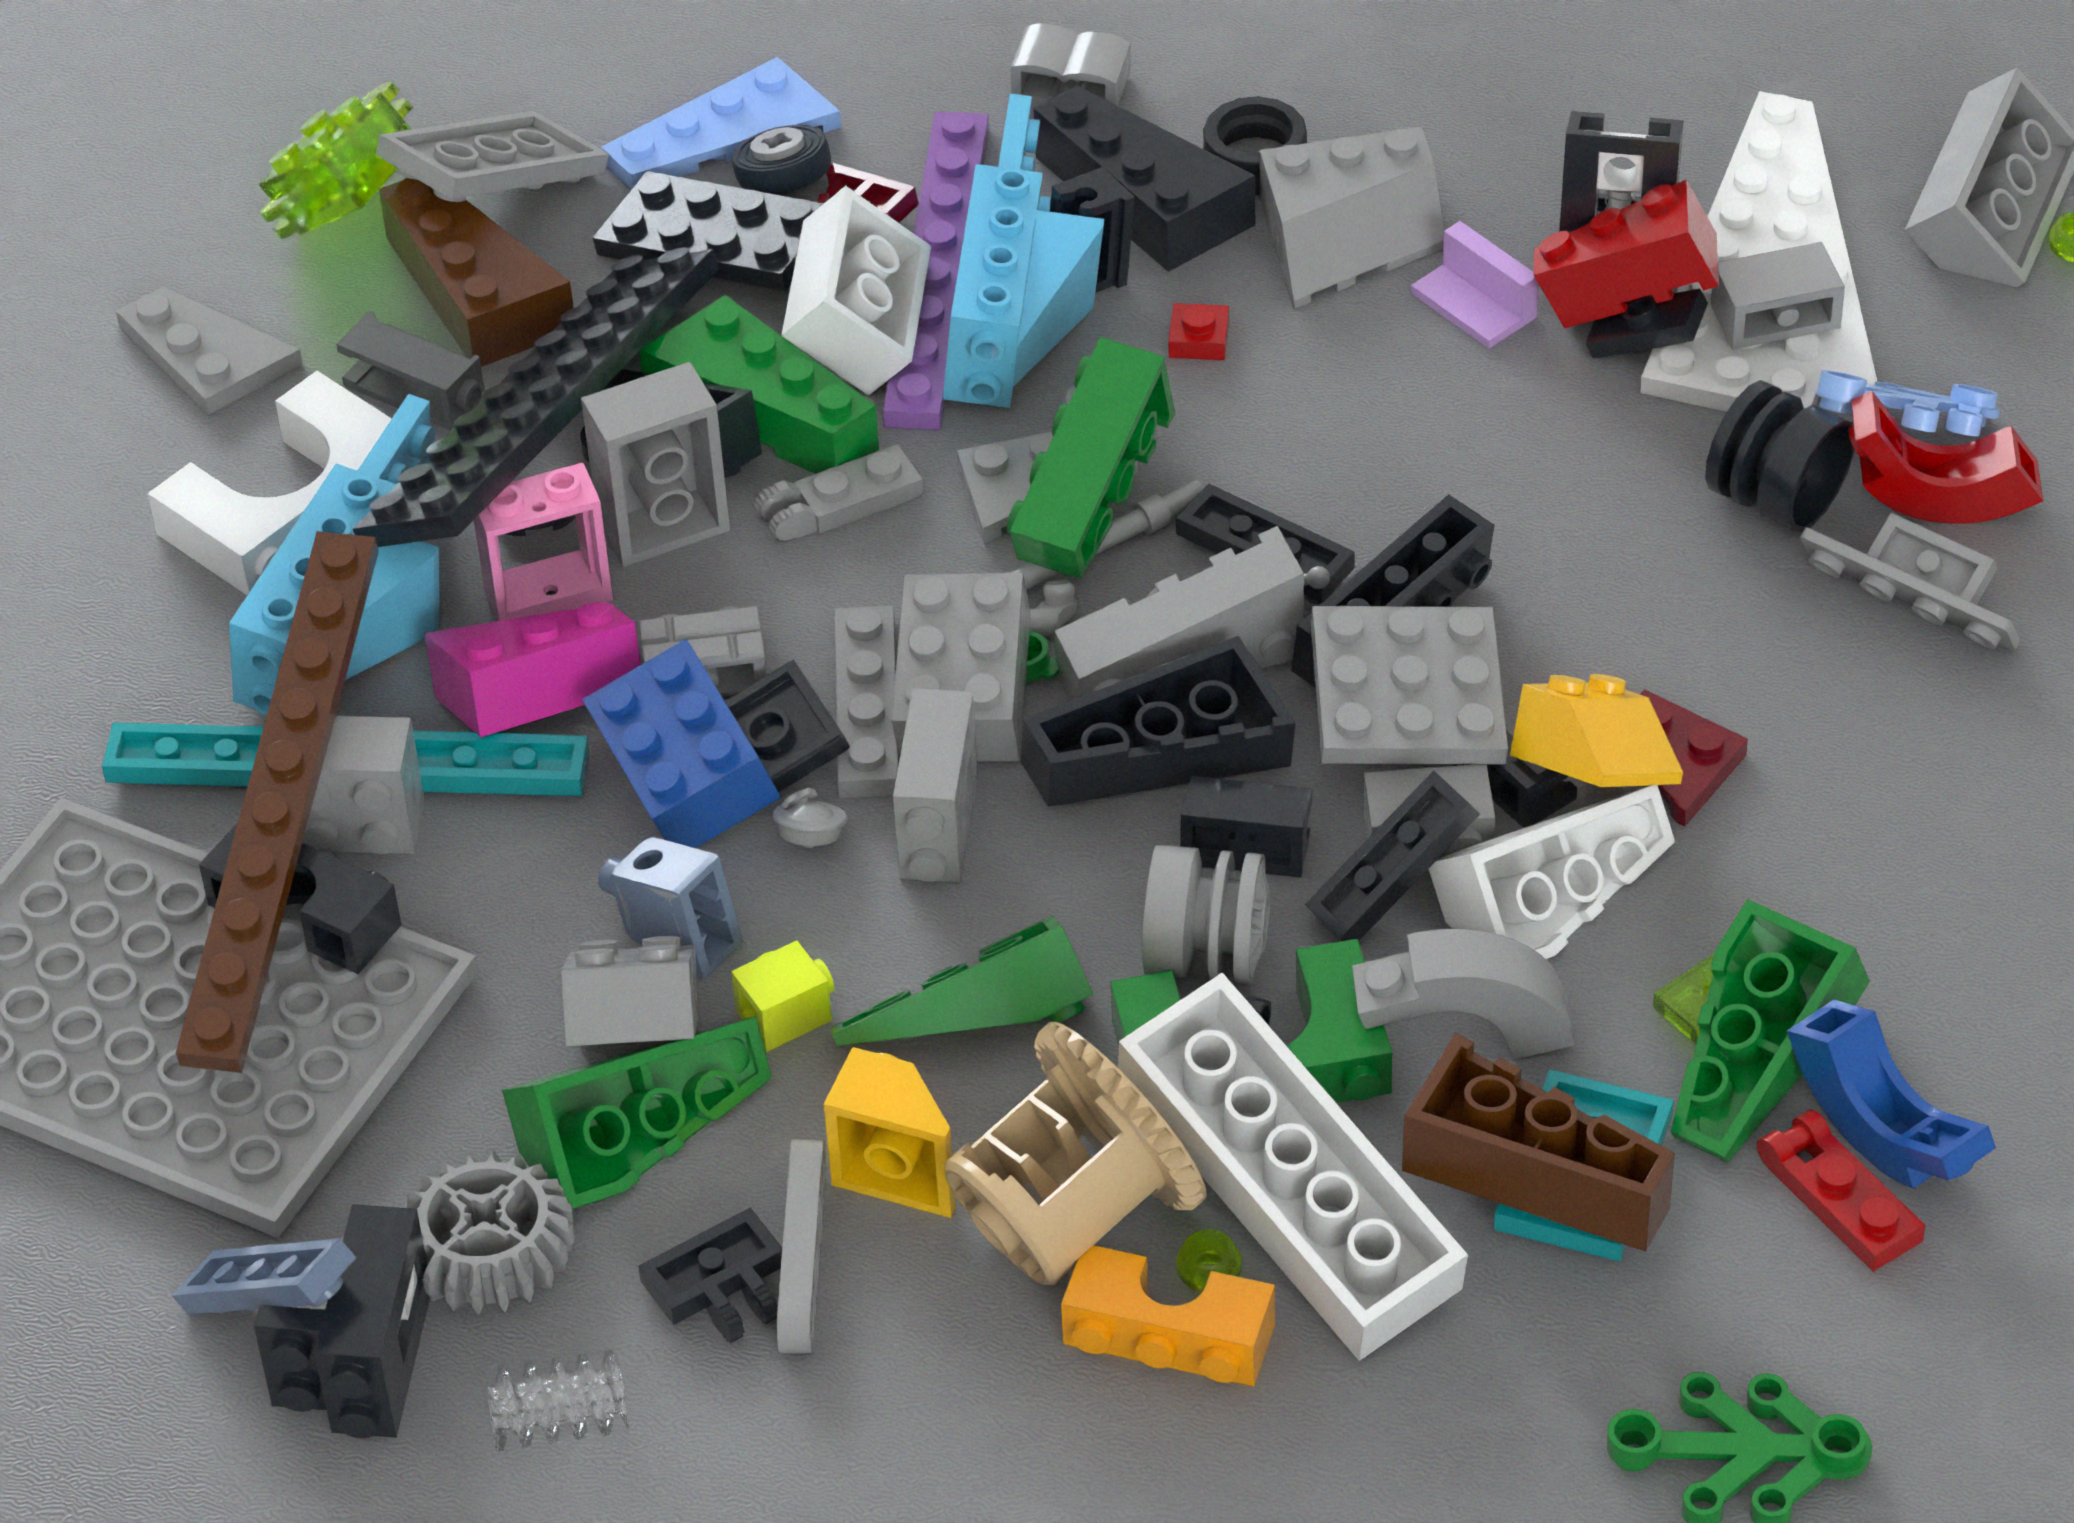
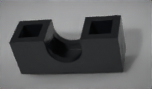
[199,822,402,974]

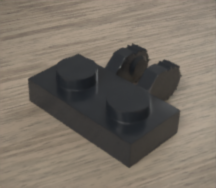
[638,1207,782,1343]

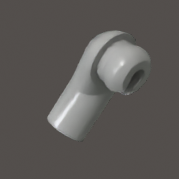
[1030,579,1078,637]

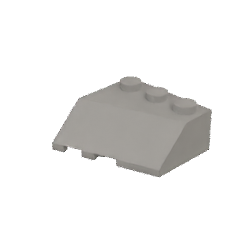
[1259,126,1444,309]

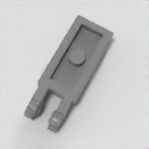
[754,444,924,542]

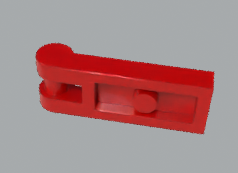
[1756,1109,1926,1272]

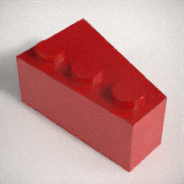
[1533,179,1719,329]

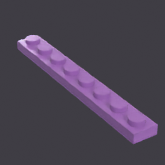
[883,111,989,430]

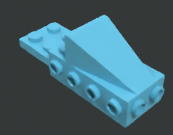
[943,93,1104,408]
[229,394,440,716]

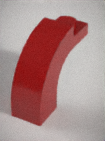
[1849,391,2044,524]

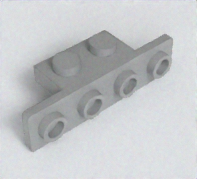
[1800,513,2021,651]

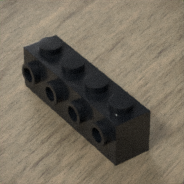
[1291,494,1495,688]

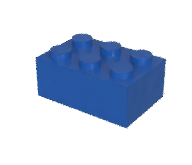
[582,638,781,848]

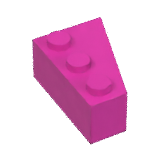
[424,602,641,737]

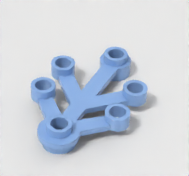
[1816,370,2001,436]

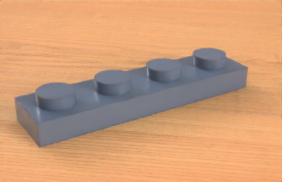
[172,1238,357,1314]

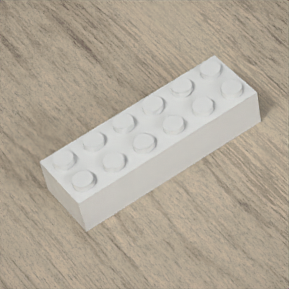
[1118,973,1468,1361]

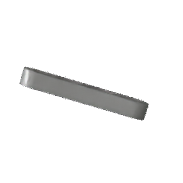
[777,1140,826,1354]

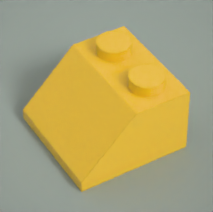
[1510,674,1683,787]
[823,1047,956,1218]

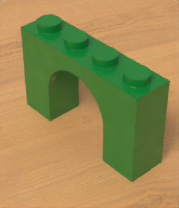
[1110,939,1393,1103]

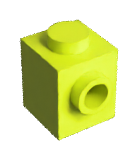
[731,940,835,1052]

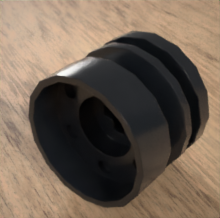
[1705,380,1855,532]

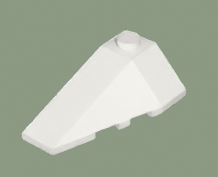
[1429,785,1675,959]

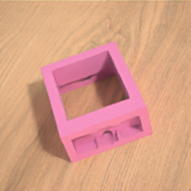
[474,462,613,621]

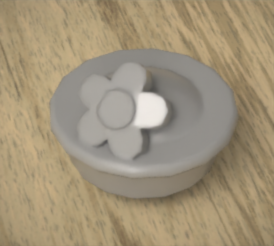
[772,788,848,848]

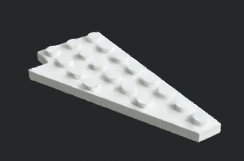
[1640,91,1877,412]

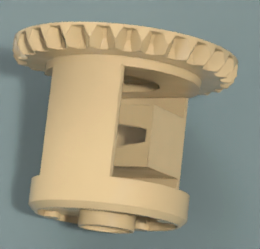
[945,1022,1207,1285]

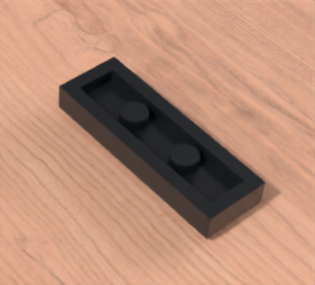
[1176,484,1355,603]
[1305,770,1480,942]

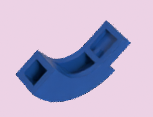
[1787,999,1996,1189]

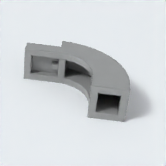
[1352,929,1575,1060]

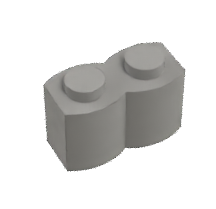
[1010,24,1131,106]

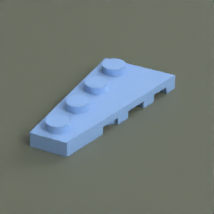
[601,57,841,190]

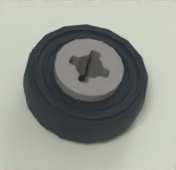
[732,125,831,194]

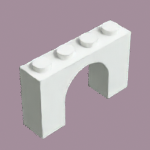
[148,371,392,595]

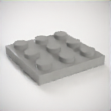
[1311,606,1508,764]

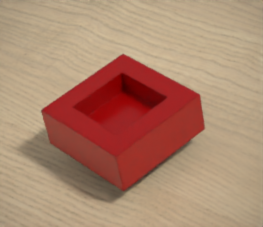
[1168,303,1230,360]

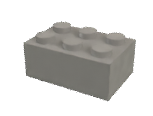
[581,362,730,567]
[891,573,1031,762]

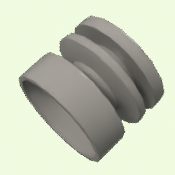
[1142,845,1271,985]

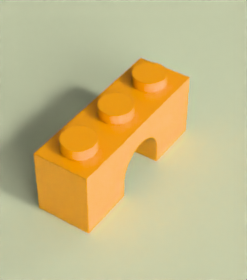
[1061,1245,1275,1387]

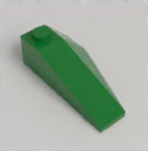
[1671,899,1870,1163]
[830,915,1094,1046]
[502,1017,772,1209]

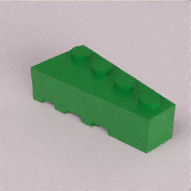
[639,295,879,474]
[1007,337,1176,579]

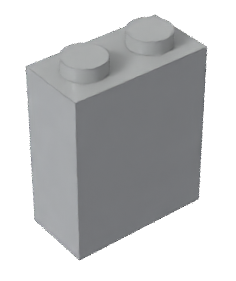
[893,688,978,883]

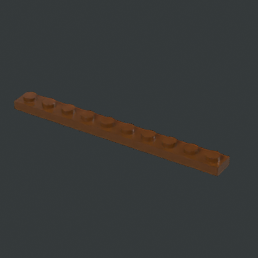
[176,531,379,1073]

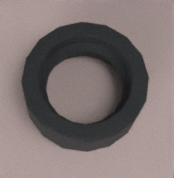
[1203,96,1307,195]

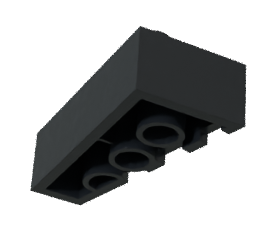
[1033,86,1256,272]
[1021,636,1296,807]

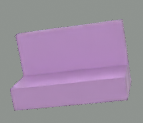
[1411,221,1538,349]

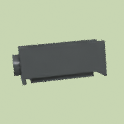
[336,311,485,431]

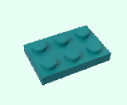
[1494,1069,1674,1262]

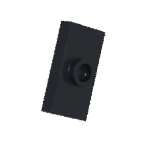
[1585,288,1708,358]

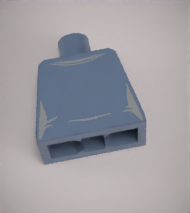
[598,837,743,980]

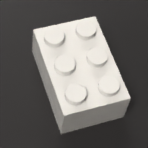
[781,186,931,396]

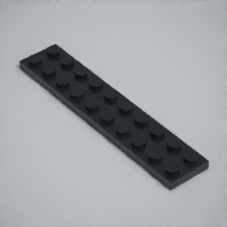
[352,247,720,547]

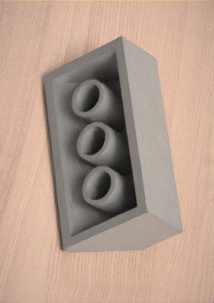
[1905,67,2074,287]

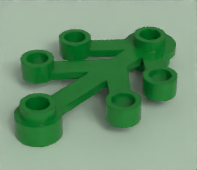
[1606,1372,1872,1523]

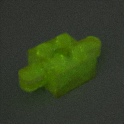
[258,81,413,239]

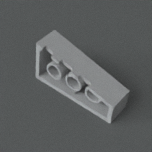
[1054,526,1304,700]

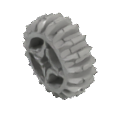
[405,1150,575,1315]

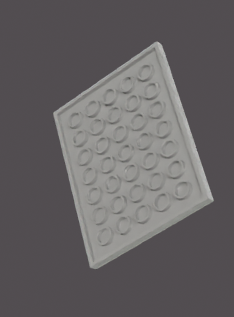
[0,797,479,1238]

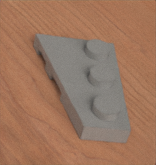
[116,287,303,415]
[957,431,1138,545]

